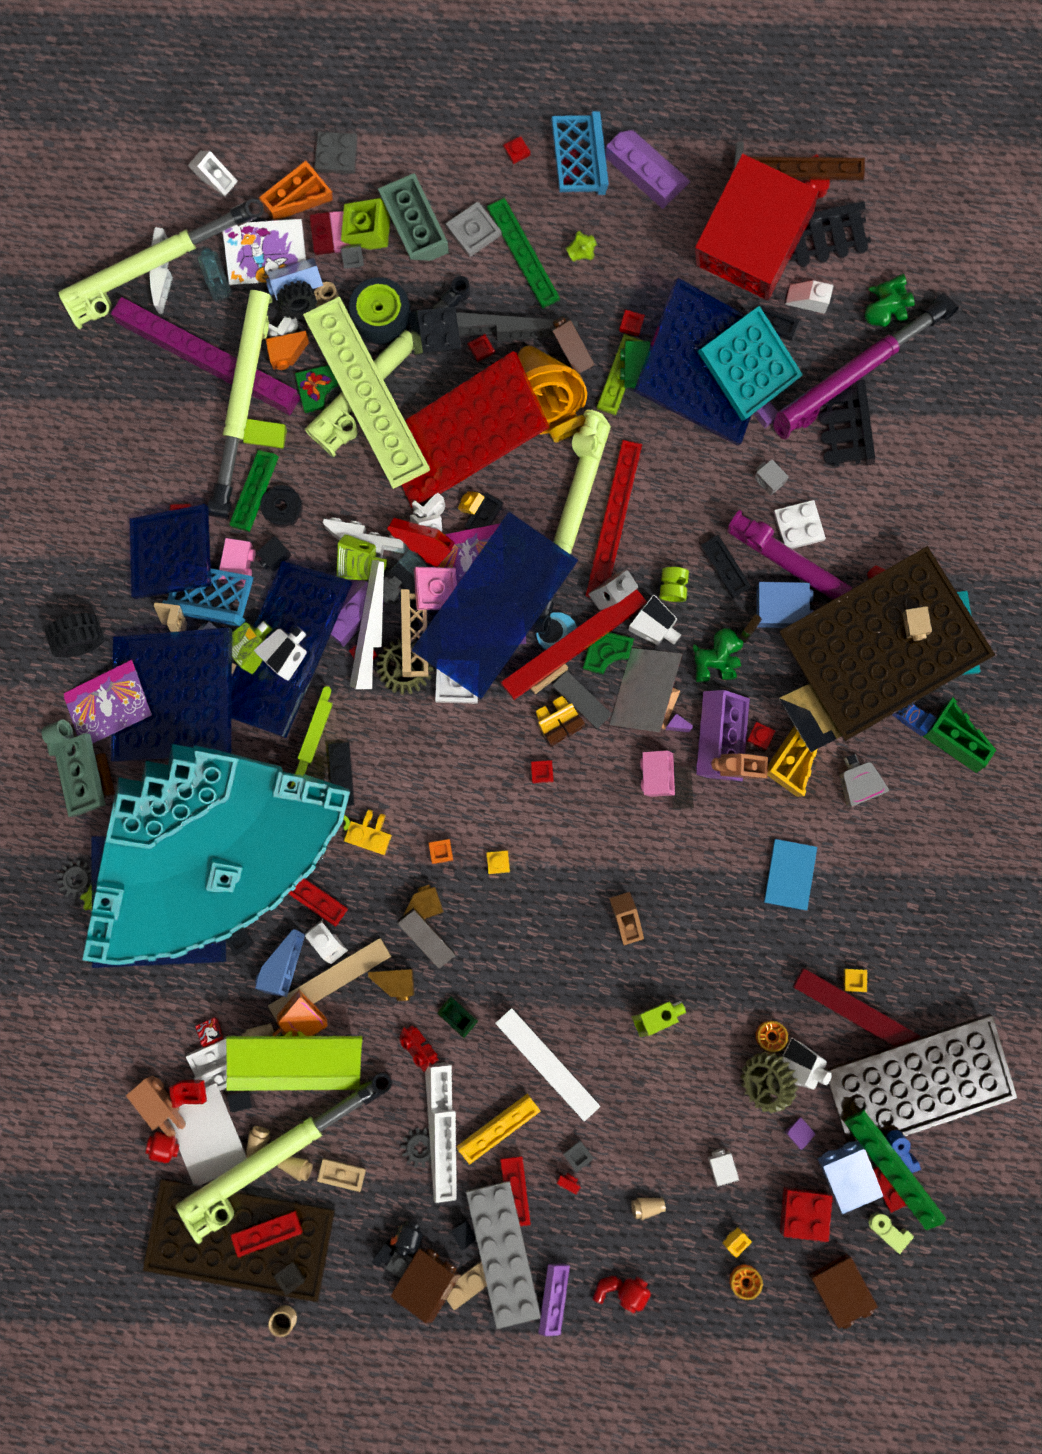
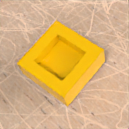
[458,491,484,514]
[487,851,510,874]
[843,969,867,992]
[722,1227,752,1258]

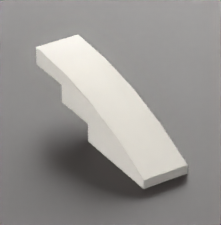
[150,227,173,314]

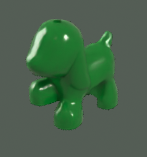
[864,274,915,327]
[693,628,744,682]

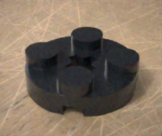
[260,485,303,527]

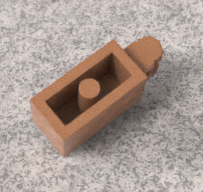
[711,754,768,779]
[126,1075,186,1137]

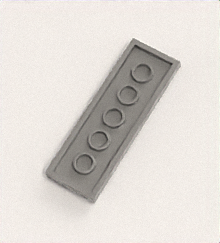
[466,1181,541,1329]

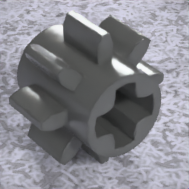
[383,576,403,603]

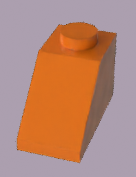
[266,331,309,370]

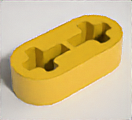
[549,415,585,443]

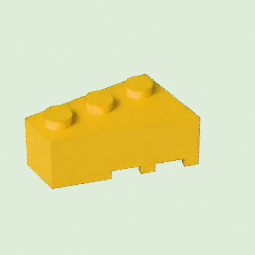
[768,725,818,797]

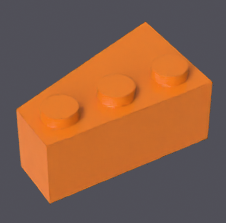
[259,161,333,221]

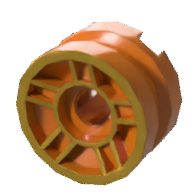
[755,1021,788,1052]
[729,1264,763,1300]

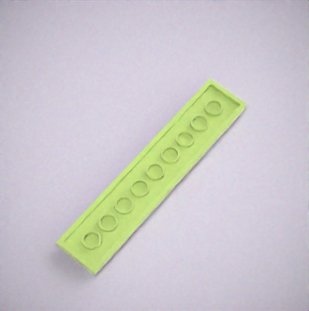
[303,297,430,489]

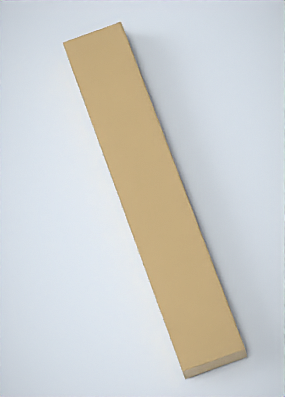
[268,938,392,1021]

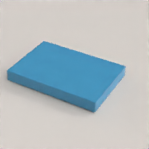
[764,839,817,911]

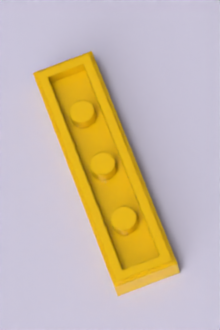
[456,1093,541,1165]

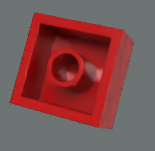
[780,1187,832,1242]

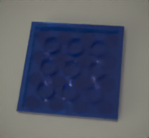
[130,504,211,599]

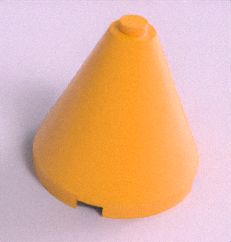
[518,346,587,434]

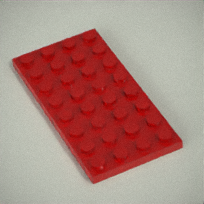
[402,351,550,509]

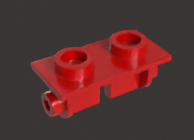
[399,1025,438,1072]

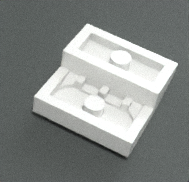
[186,1036,227,1091]

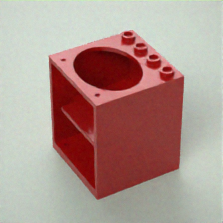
[695,153,819,301]

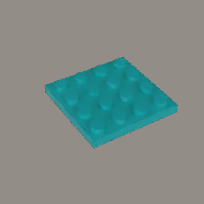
[697,306,803,421]

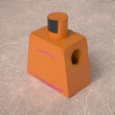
[273,989,328,1036]

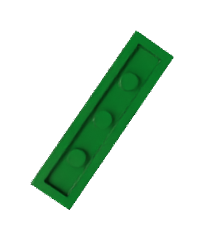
[229,450,279,532]

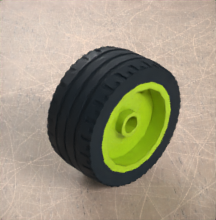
[349,277,411,345]

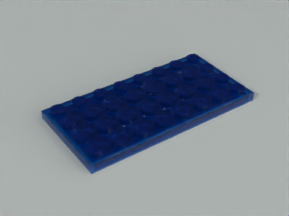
[411,512,578,699]
[216,561,352,738]

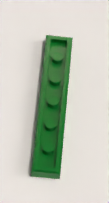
[487,198,560,309]

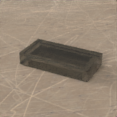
[671,766,694,810]

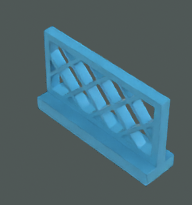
[551,111,609,195]
[162,563,253,627]

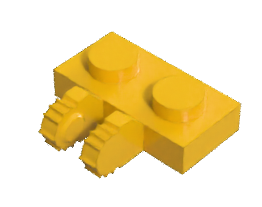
[344,809,392,855]

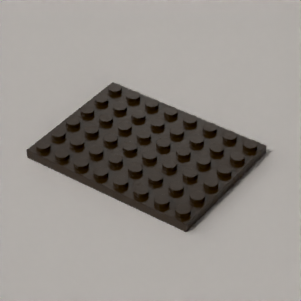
[779,546,995,742]

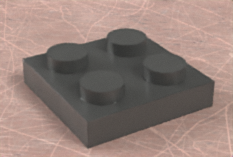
[315,132,358,174]

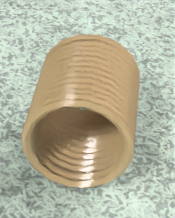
[268,1305,297,1337]

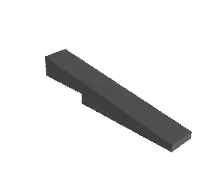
[456,312,578,341]

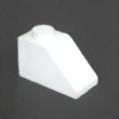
[188,151,238,196]
[786,280,833,314]

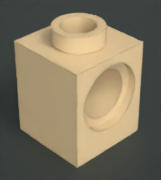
[902,606,932,641]

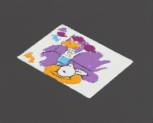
[223,219,306,285]

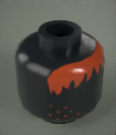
[390,1221,423,1257]

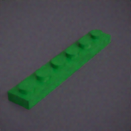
[845,1110,946,1230]

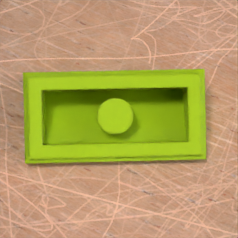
[243,419,287,449]

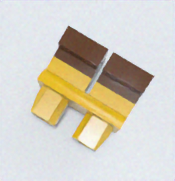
[536,696,585,747]

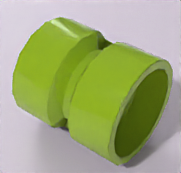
[659,567,689,602]

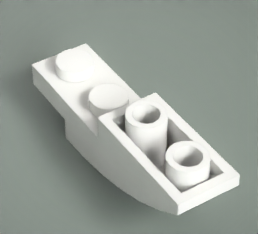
[323,518,406,558]

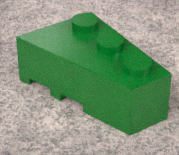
[923,697,996,773]

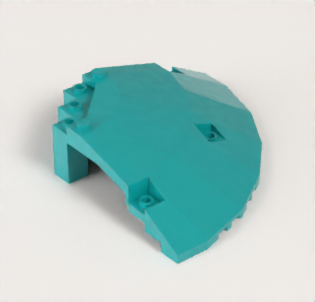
[83,744,350,965]

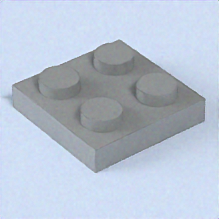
[446,202,502,258]

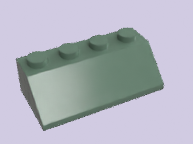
[378,173,449,261]

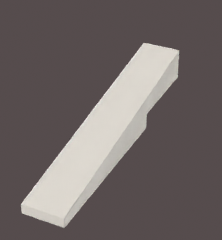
[350,560,384,689]
[495,1008,600,1122]
[425,1063,457,1203]

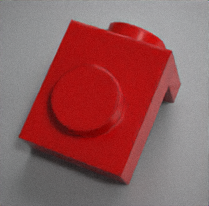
[169,1080,207,1108]

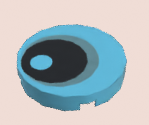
[536,612,577,650]

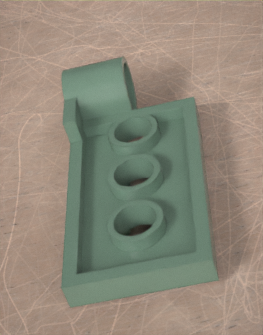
[42,719,106,817]

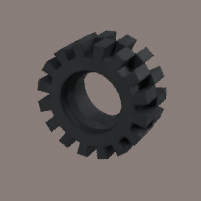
[277,281,317,319]

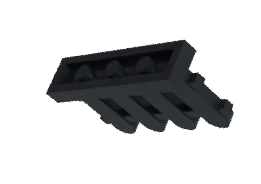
[791,201,871,267]
[819,380,875,468]

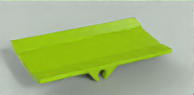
[226,1031,362,1091]

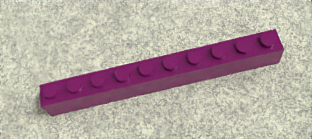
[111,297,300,416]

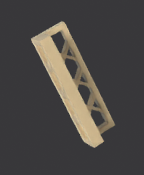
[401,589,428,677]

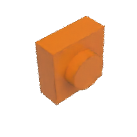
[429,839,454,864]

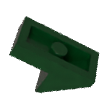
[437,996,478,1038]

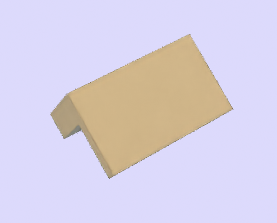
[154,602,187,643]

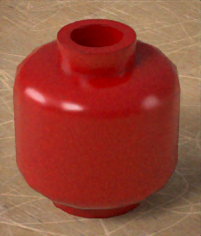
[145,1132,180,1163]
[618,1276,651,1313]

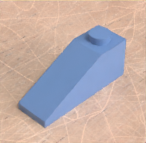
[255,929,305,998]

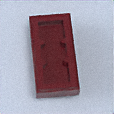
[310,212,335,255]

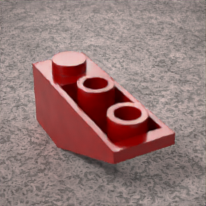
[387,518,455,567]

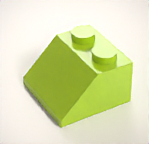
[341,198,390,250]

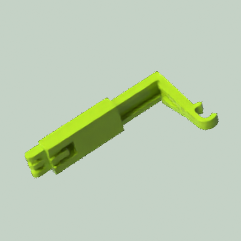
[290,686,350,831]

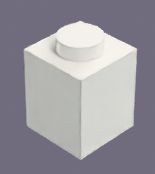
[708,1149,739,1186]

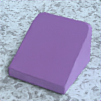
[753,401,778,428]
[665,714,693,732]
[784,1117,815,1150]

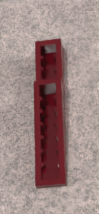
[792,968,921,1046]

